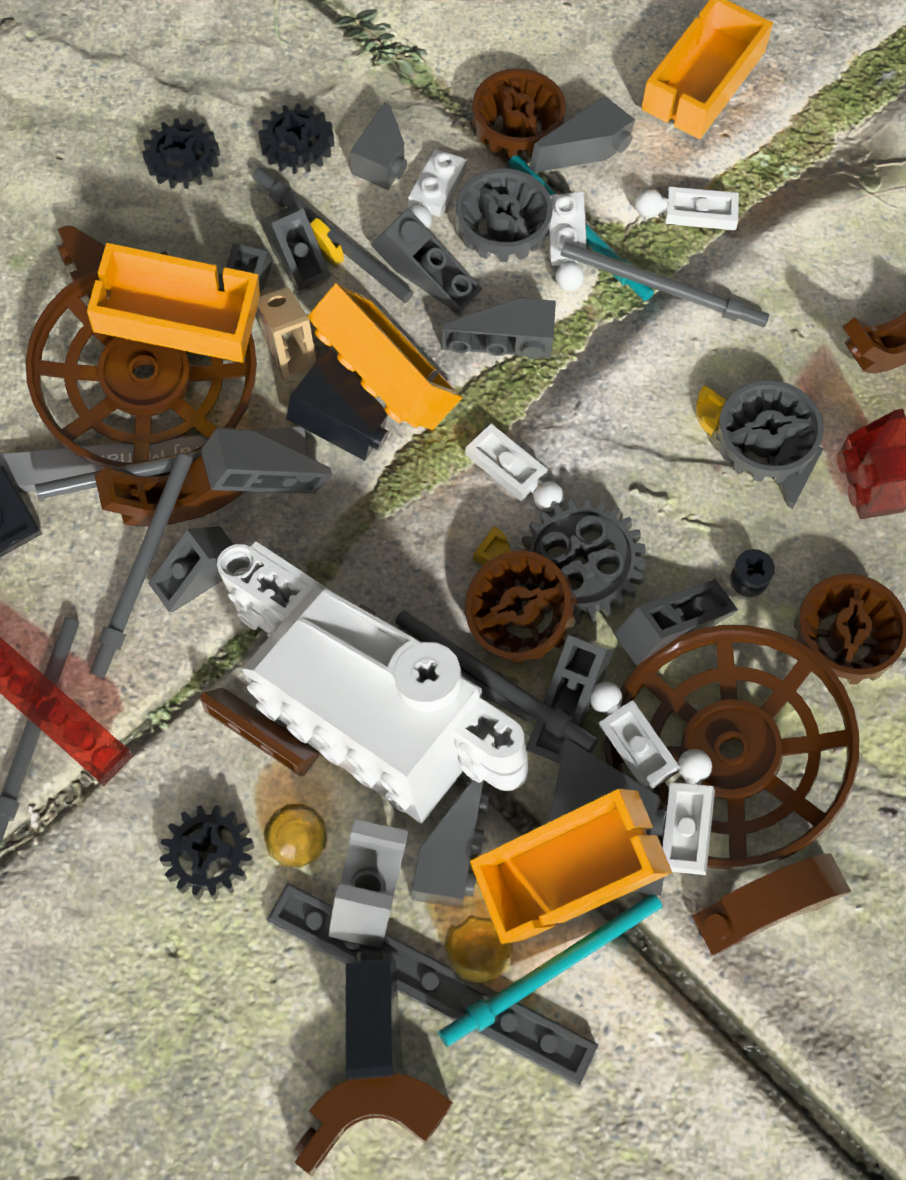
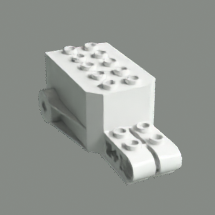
[217,541,529,824]

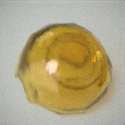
[264,803,328,868]
[444,915,513,983]

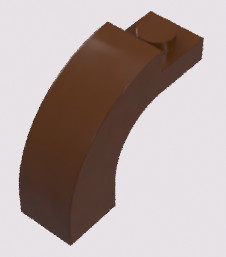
[842,313,906,373]
[94,456,243,527]
[693,853,852,956]
[294,1073,453,1177]

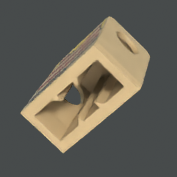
[257,288,317,380]

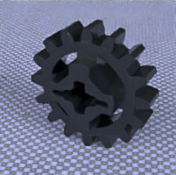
[258,103,335,174]
[142,118,220,189]
[160,805,255,900]

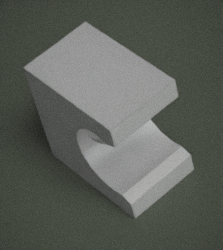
[328,819,409,949]

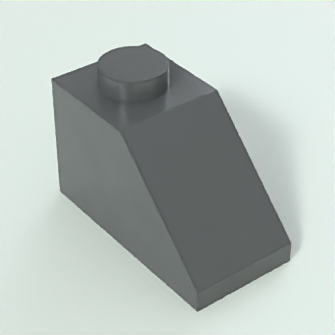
[350,103,407,190]
[260,206,331,291]
[148,526,234,612]

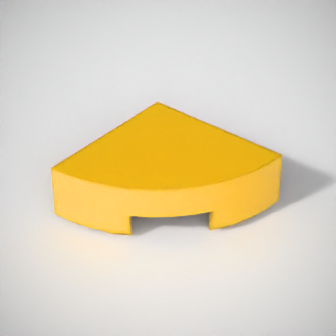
[310,218,344,267]
[696,385,727,436]
[473,526,511,566]

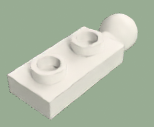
[408,149,467,230]
[636,187,739,230]
[550,192,587,291]
[465,424,564,512]
[590,682,679,791]
[662,749,715,875]

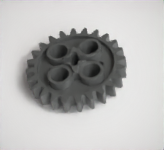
[522,498,646,623]

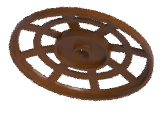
[25,268,257,469]
[605,625,860,870]

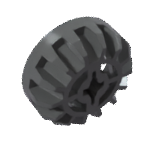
[456,168,553,262]
[716,380,824,483]

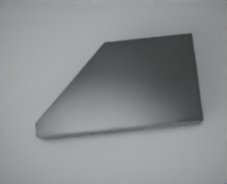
[773,436,824,509]

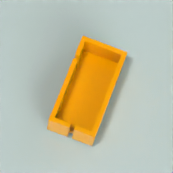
[641,0,773,139]
[87,243,260,363]
[307,283,463,430]
[470,789,673,944]

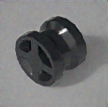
[730,549,775,597]

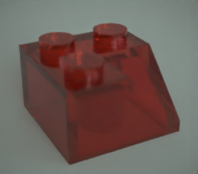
[837,409,906,519]

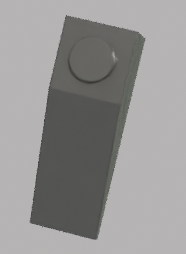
[529,96,635,173]
[201,427,332,494]
[614,579,738,666]
[526,634,614,764]

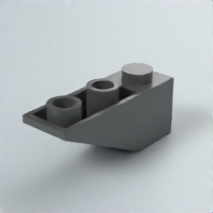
[370,209,482,313]
[442,298,556,359]
[412,780,491,909]

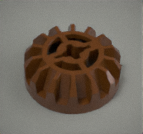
[472,69,566,158]
[465,550,577,663]
[794,574,906,685]

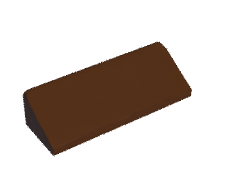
[200,688,320,777]

